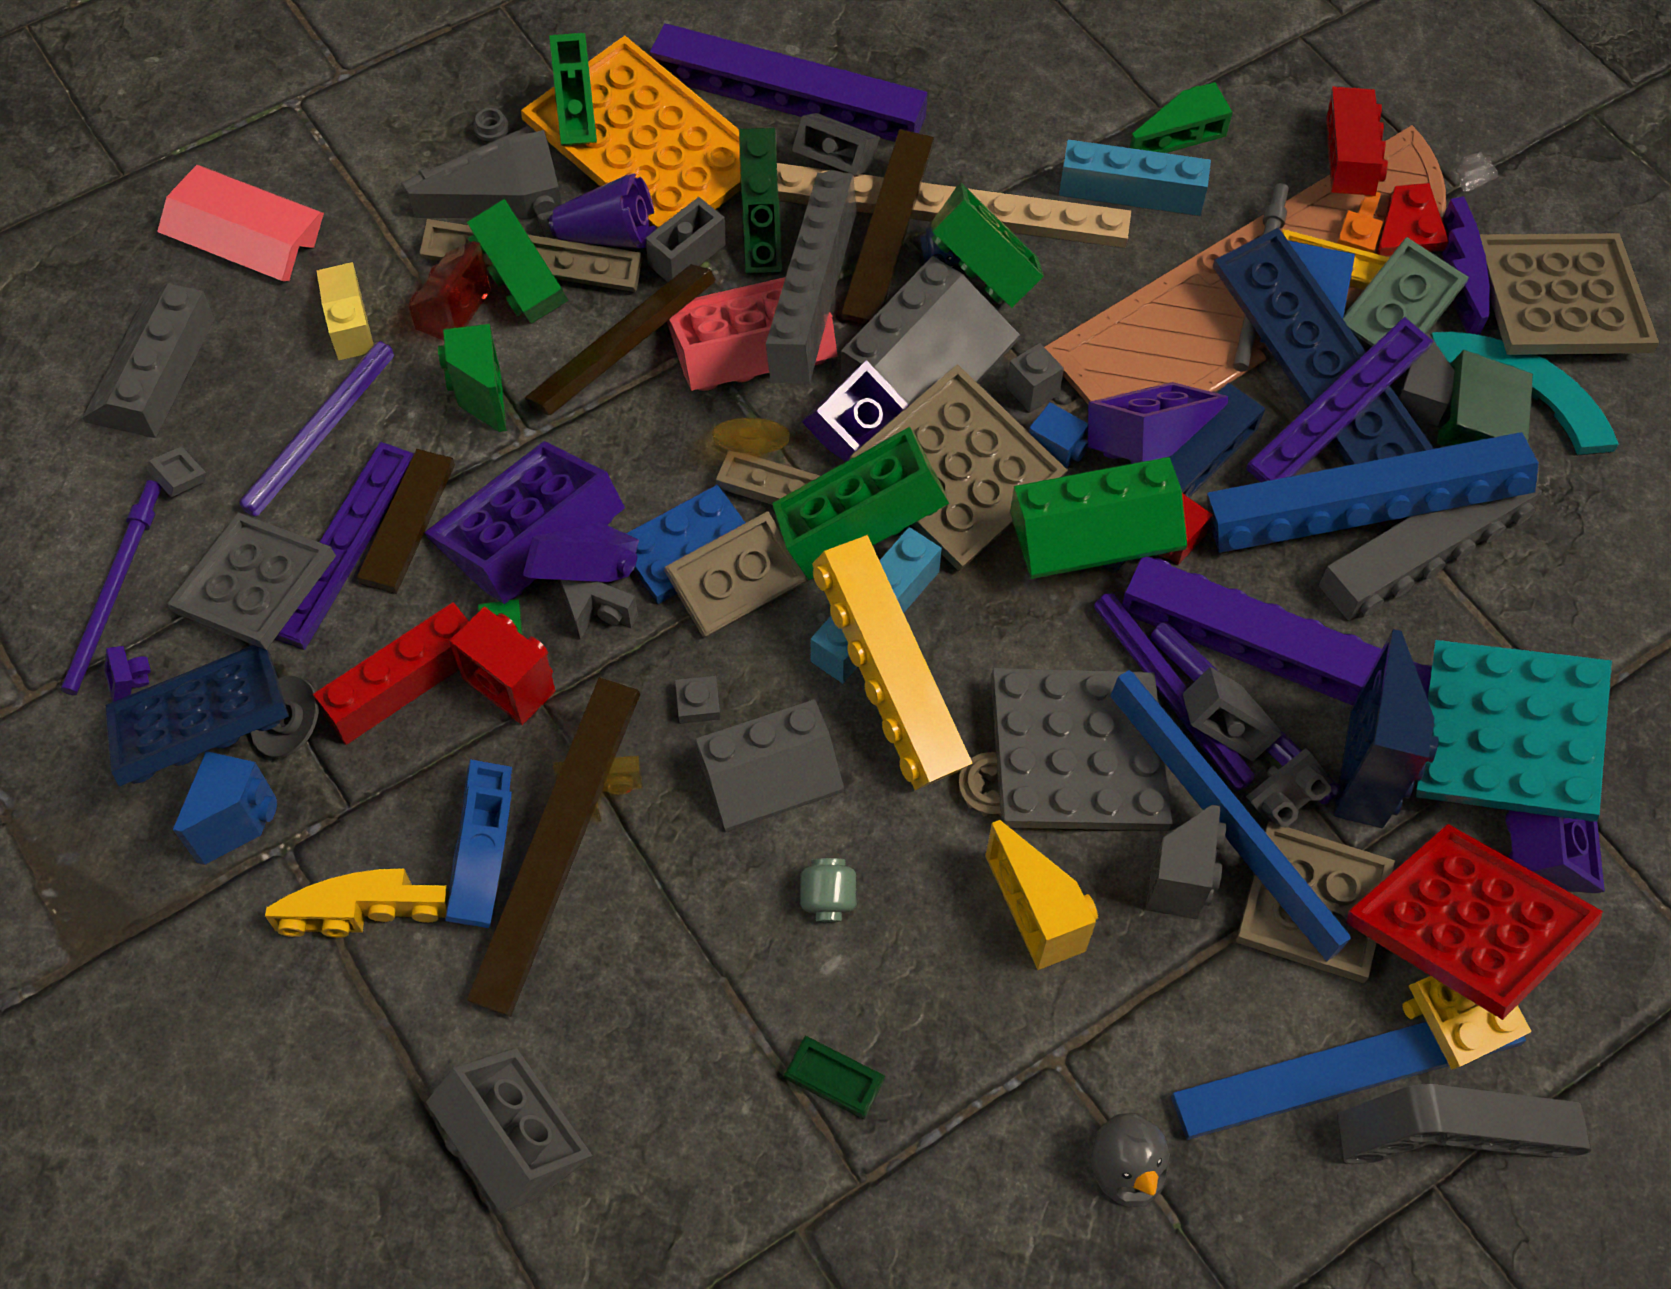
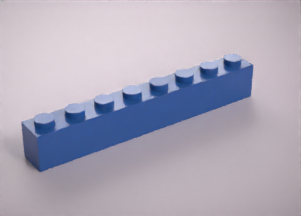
[1207,432,1539,553]

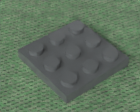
[167,512,336,650]

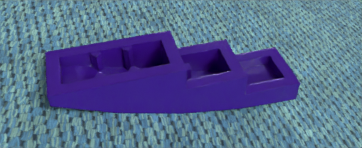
[1441,196,1490,335]

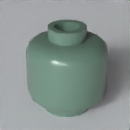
[800,858,857,922]

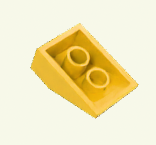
[985,820,1098,970]

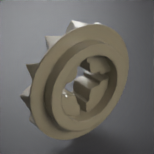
[959,752,1001,816]

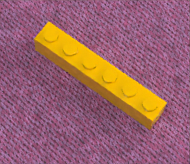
[812,535,973,790]

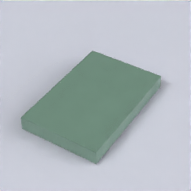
[1343,237,1469,349]

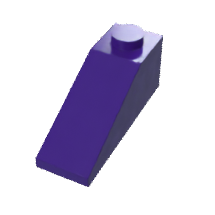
[523,522,639,582]

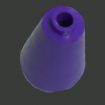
[549,173,656,249]

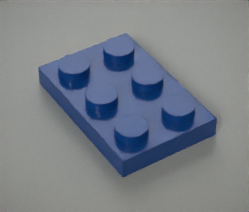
[626,484,746,604]

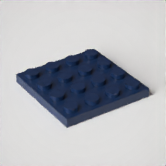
[105,645,289,786]

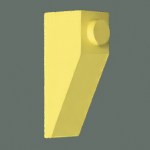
[317,262,374,360]

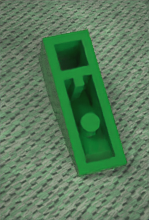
[549,33,597,146]
[1130,82,1233,153]

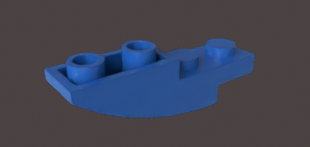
[445,759,512,928]

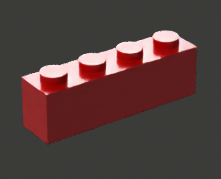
[1326,86,1388,196]
[313,602,469,745]

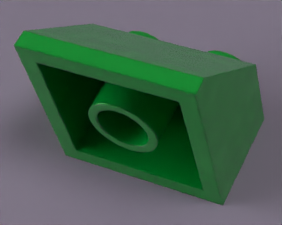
[438,324,507,432]

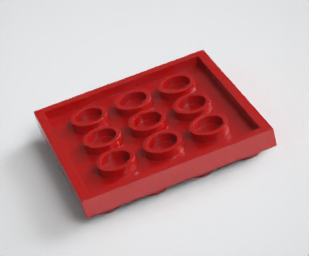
[1346,824,1603,1020]

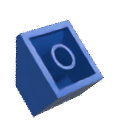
[173,751,277,865]

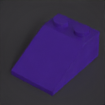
[802,360,909,462]
[1088,382,1228,464]

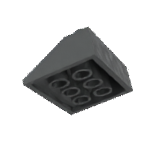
[841,256,1020,405]

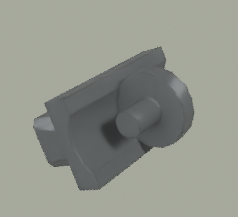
[1246,748,1333,828]

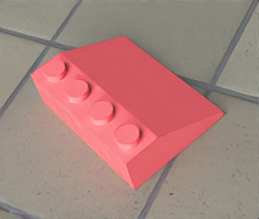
[667,277,838,391]

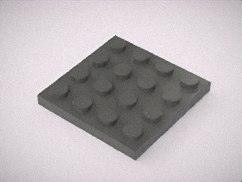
[990,668,1172,831]

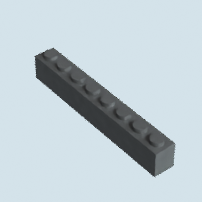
[766,170,856,384]

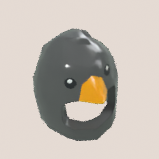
[1090,1113,1170,1207]

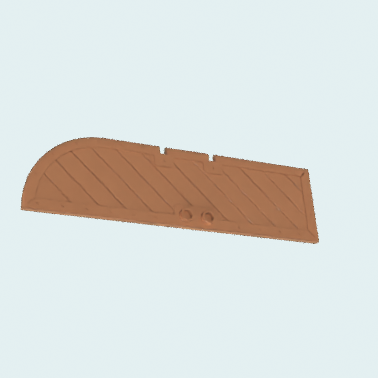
[1044,125,1446,404]

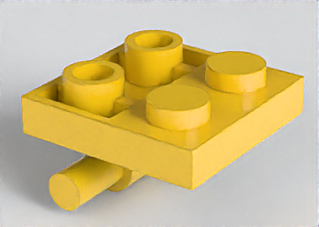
[1402,976,1531,1070]

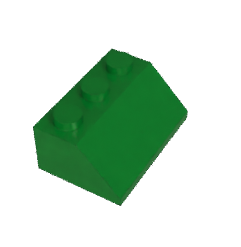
[931,183,1044,308]

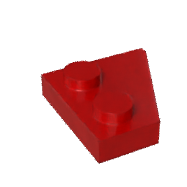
[1376,183,1449,256]

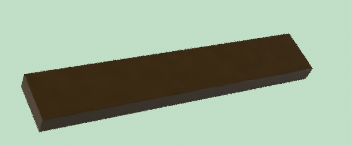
[841,129,934,325]
[525,264,716,415]

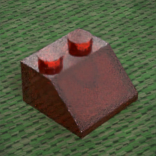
[409,241,491,341]

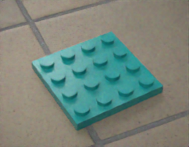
[1416,640,1612,822]

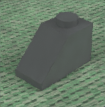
[1398,333,1454,426]
[1183,667,1282,761]

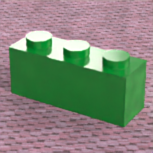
[467,199,569,324]

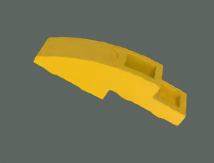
[265,868,449,938]

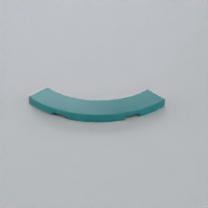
[1430,332,1619,455]

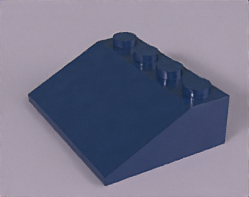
[1333,629,1439,828]

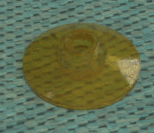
[712,418,790,458]

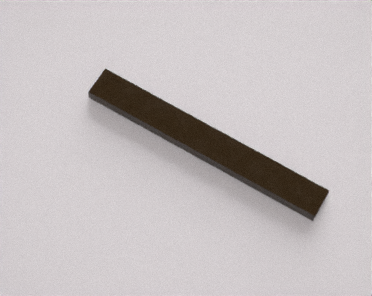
[467,677,641,1017]

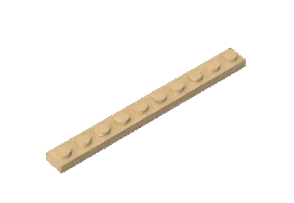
[777,163,1131,248]

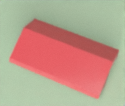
[157,165,324,281]

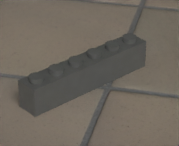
[1319,486,1542,621]

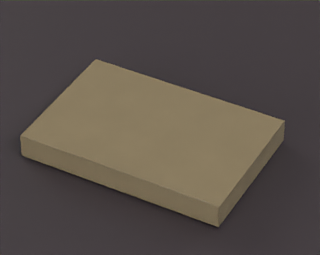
[664,511,808,639]

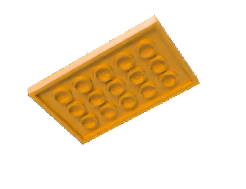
[521,35,741,229]

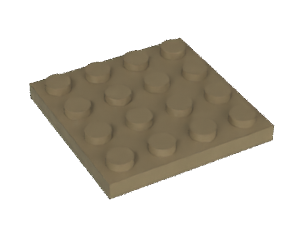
[1480,233,1659,355]
[849,364,1068,572]

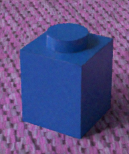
[1029,402,1088,469]

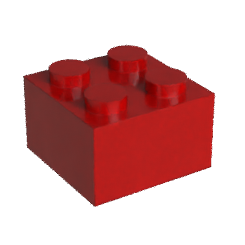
[449,606,556,725]

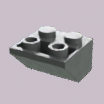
[1146,805,1226,919]

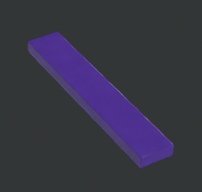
[1246,317,1434,482]
[275,442,414,650]

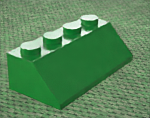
[772,427,950,580]
[1010,457,1187,579]

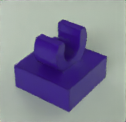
[104,646,151,702]

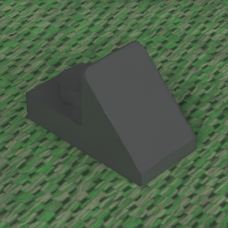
[560,580,638,638]

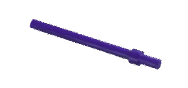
[61,480,162,695]

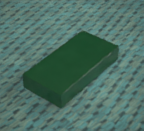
[784,1035,886,1120]

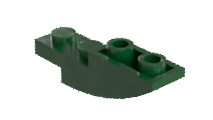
[739,128,782,274]

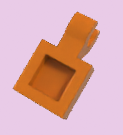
[1337,192,1383,253]

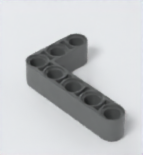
[1337,1084,1592,1164]

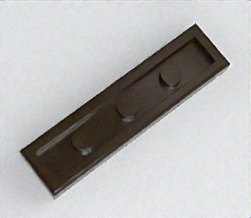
[357,449,455,594]

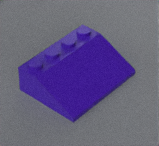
[424,441,625,604]

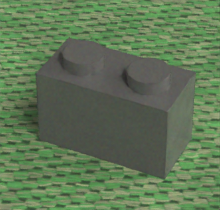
[792,113,880,175]
[645,197,726,282]

